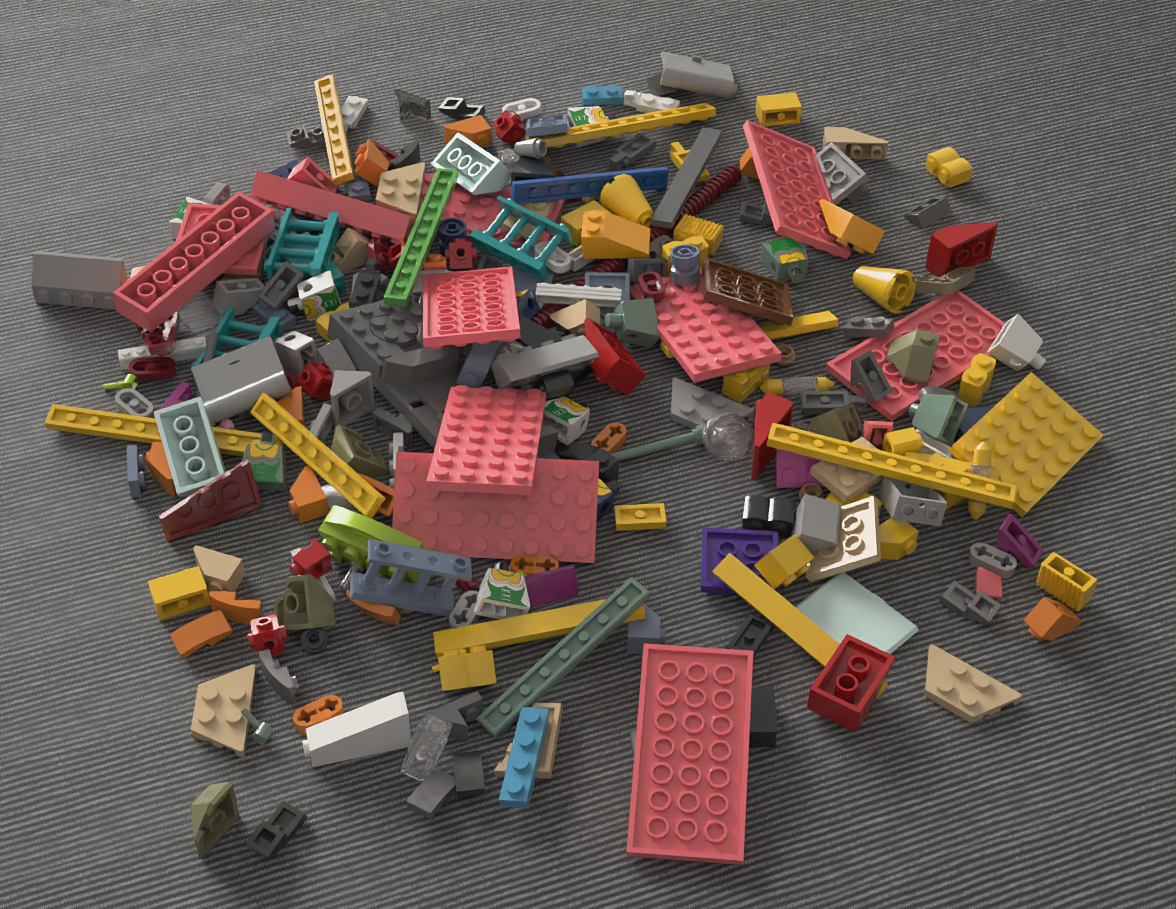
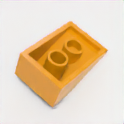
[819,198,885,254]
[581,210,650,259]

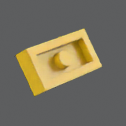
[614,503,666,531]

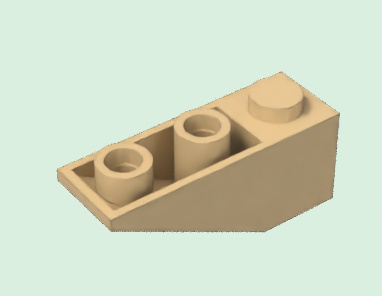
[822,127,888,159]

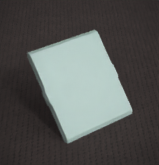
[796,572,919,654]

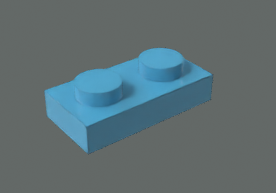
[582,85,623,105]

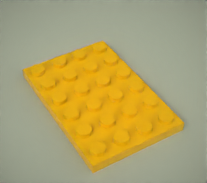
[948,372,1104,517]

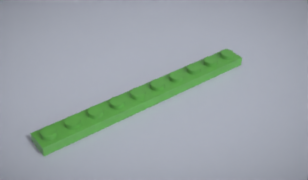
[384,168,459,307]

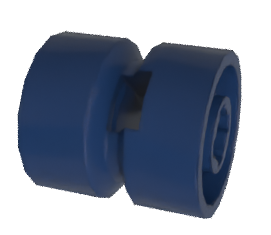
[438,217,467,257]

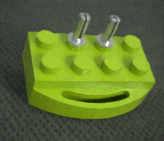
[318,505,425,591]

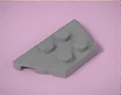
[671,377,754,437]

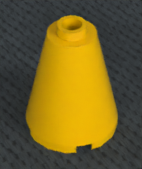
[600,174,654,227]
[853,266,916,314]

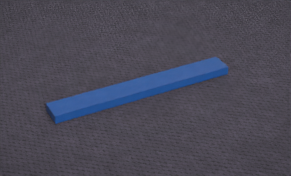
[511,167,669,204]

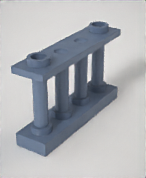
[350,539,472,617]

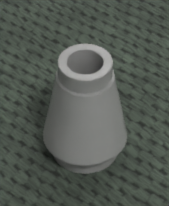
[514,138,547,159]

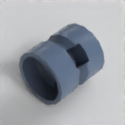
[670,244,700,286]

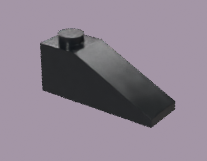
[554,442,619,483]

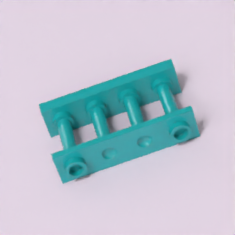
[470,196,574,281]
[264,208,340,281]
[191,308,282,385]

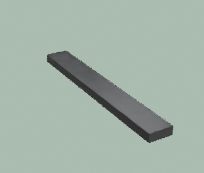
[651,128,722,229]

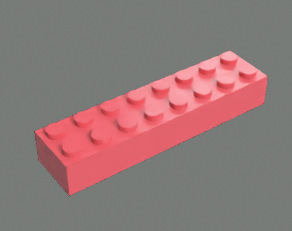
[250,170,417,243]
[113,192,275,332]

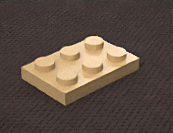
[810,437,883,503]

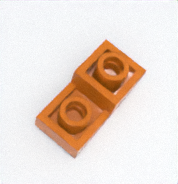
[424,254,447,271]
[346,590,401,625]
[209,591,264,624]
[170,610,233,658]

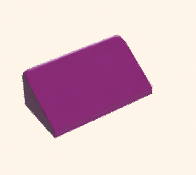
[524,565,578,607]

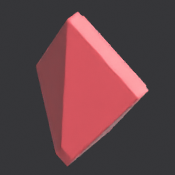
[975,567,1002,599]

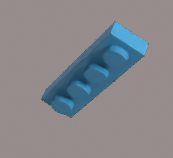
[499,707,550,808]

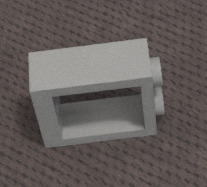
[878,476,947,526]

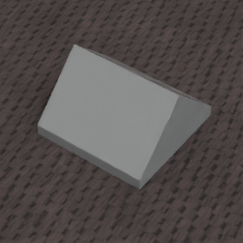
[330,370,375,429]
[791,494,841,552]

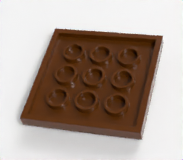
[702,257,794,326]

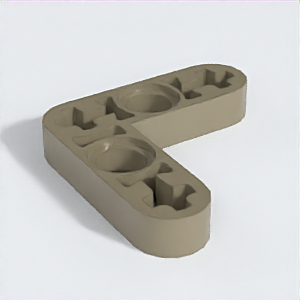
[912,267,975,295]

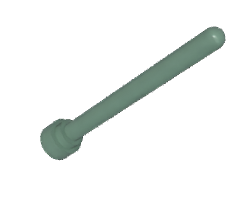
[611,424,710,461]

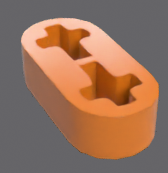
[591,423,626,454]
[510,555,559,576]
[293,695,344,734]

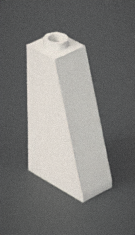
[302,692,412,767]

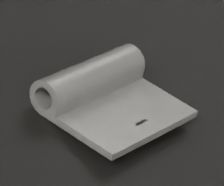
[660,51,737,99]
[191,336,292,425]

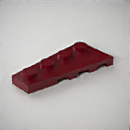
[134,310,181,356]
[158,459,262,542]

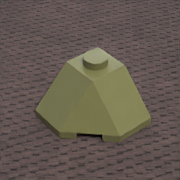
[886,329,940,385]
[809,402,862,443]
[331,424,390,478]
[274,574,336,630]
[191,782,240,858]

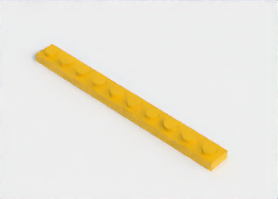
[526,103,716,147]
[44,404,284,457]
[766,423,1016,509]

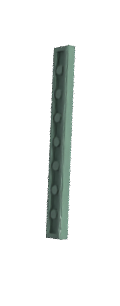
[476,577,651,739]

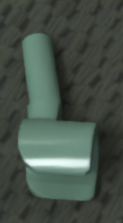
[241,708,272,745]

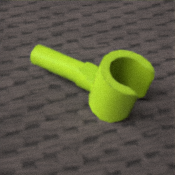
[103,374,139,390]

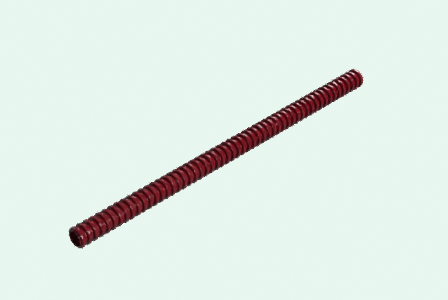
[502,165,742,355]

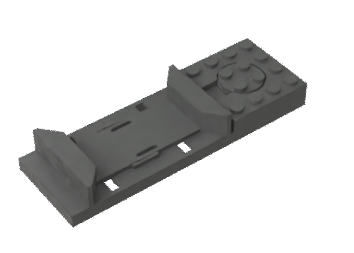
[327,298,560,459]

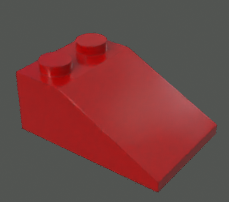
[925,222,998,277]
[584,317,646,395]
[751,392,794,481]
[807,634,895,732]

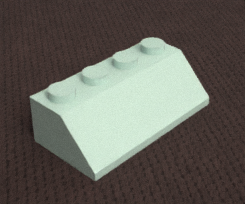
[431,133,511,195]
[154,396,226,497]

